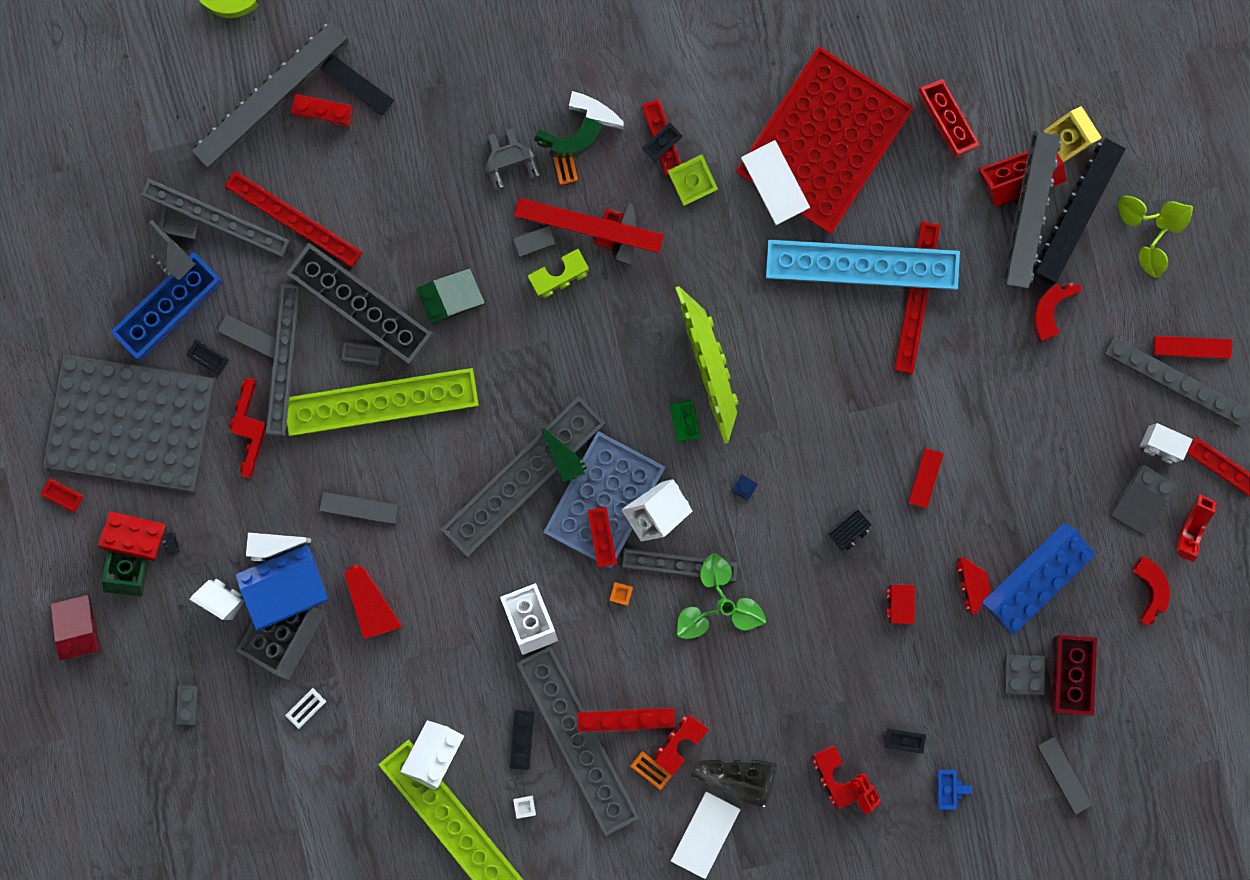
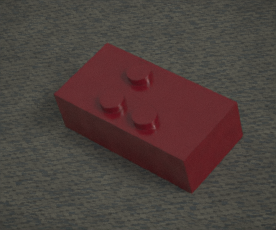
[1051,635,1097,716]

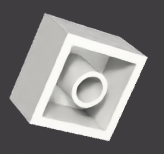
[1140,423,1192,464]

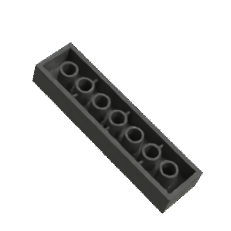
[286,243,434,366]

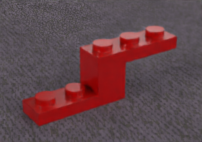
[229,377,267,479]
[577,708,675,732]

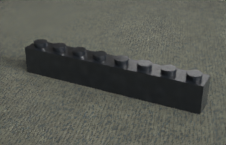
[1033,138,1126,285]

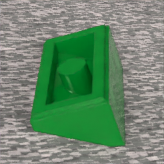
[670,401,701,443]

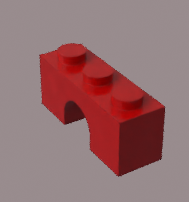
[291,94,354,128]
[654,715,709,775]
[811,745,858,809]

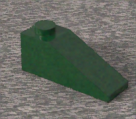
[541,428,587,483]

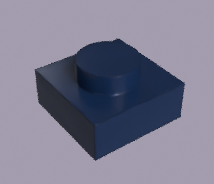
[732,474,758,501]

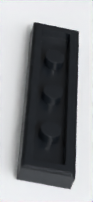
[322,55,394,116]

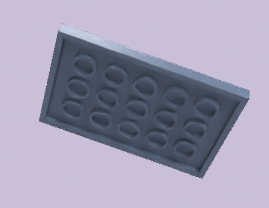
[543,431,665,569]

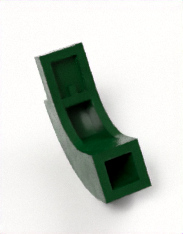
[534,117,603,158]

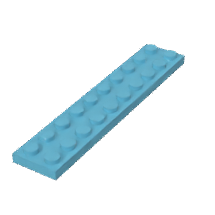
[766,240,960,290]

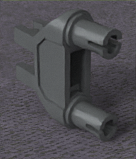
[484,128,541,192]

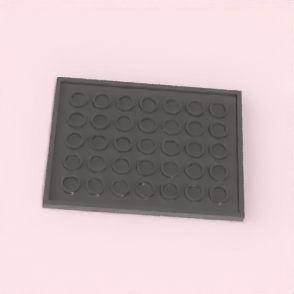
[43,354,215,492]

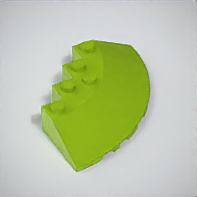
[675,286,739,444]

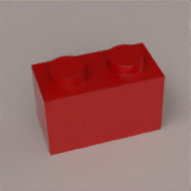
[886,585,915,624]

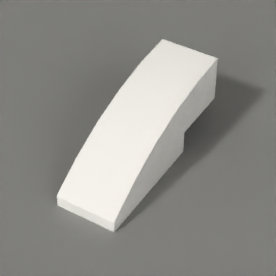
[569,91,624,130]

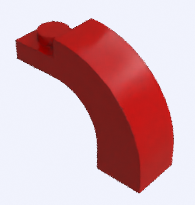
[1033,282,1082,343]
[1175,494,1217,562]
[1130,556,1170,626]

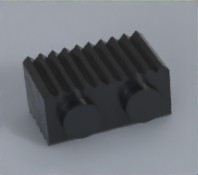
[827,508,871,551]

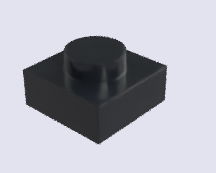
[163,532,180,553]

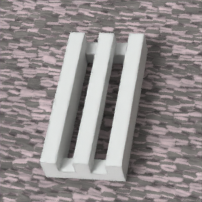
[285,688,327,729]

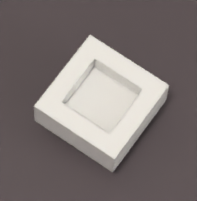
[513,795,536,819]

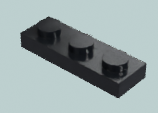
[510,710,534,770]

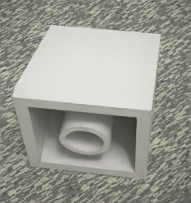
[622,479,692,541]

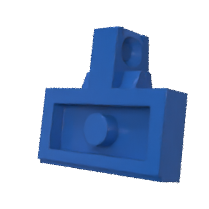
[937,770,972,809]

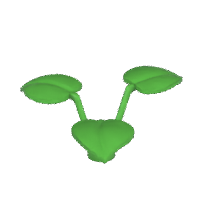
[677,553,766,639]

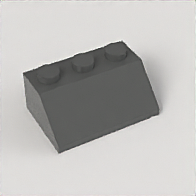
[148,220,195,280]

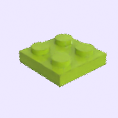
[667,154,718,206]

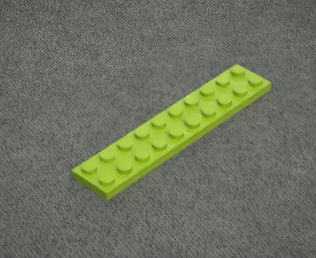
[287,368,479,436]
[378,739,523,880]

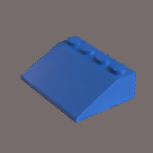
[236,544,329,631]

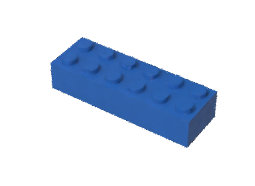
[111,252,224,362]
[982,522,1096,635]

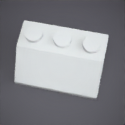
[400,720,464,790]

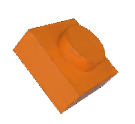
[609,582,633,606]

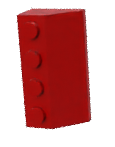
[917,79,980,160]
[979,151,1067,207]

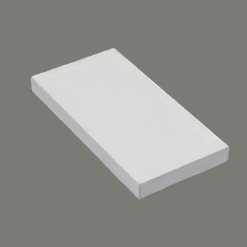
[741,140,810,225]
[671,792,741,879]

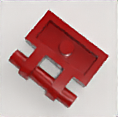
[851,773,881,814]

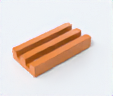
[553,157,578,185]
[630,751,672,790]

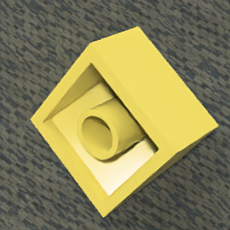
[1043,106,1101,162]

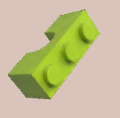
[528,249,589,299]

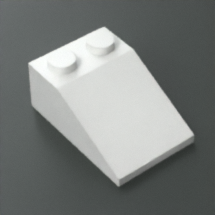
[246,533,311,562]
[190,579,244,620]
[500,583,558,655]

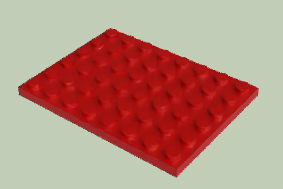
[736,46,914,234]

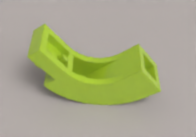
[198,0,259,18]

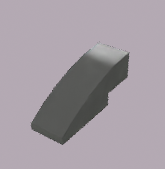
[616,203,636,267]

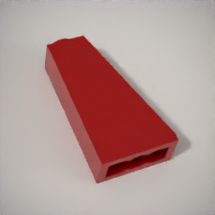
[344,564,403,639]

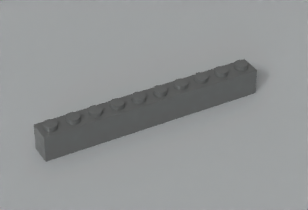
[192,21,349,171]

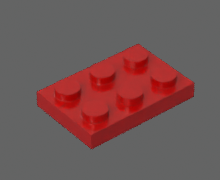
[98,511,166,561]

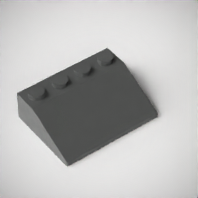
[236,606,326,680]

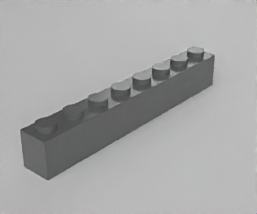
[1002,131,1062,288]

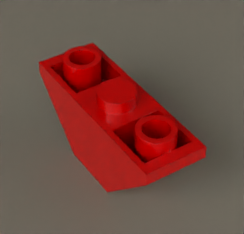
[956,557,991,615]

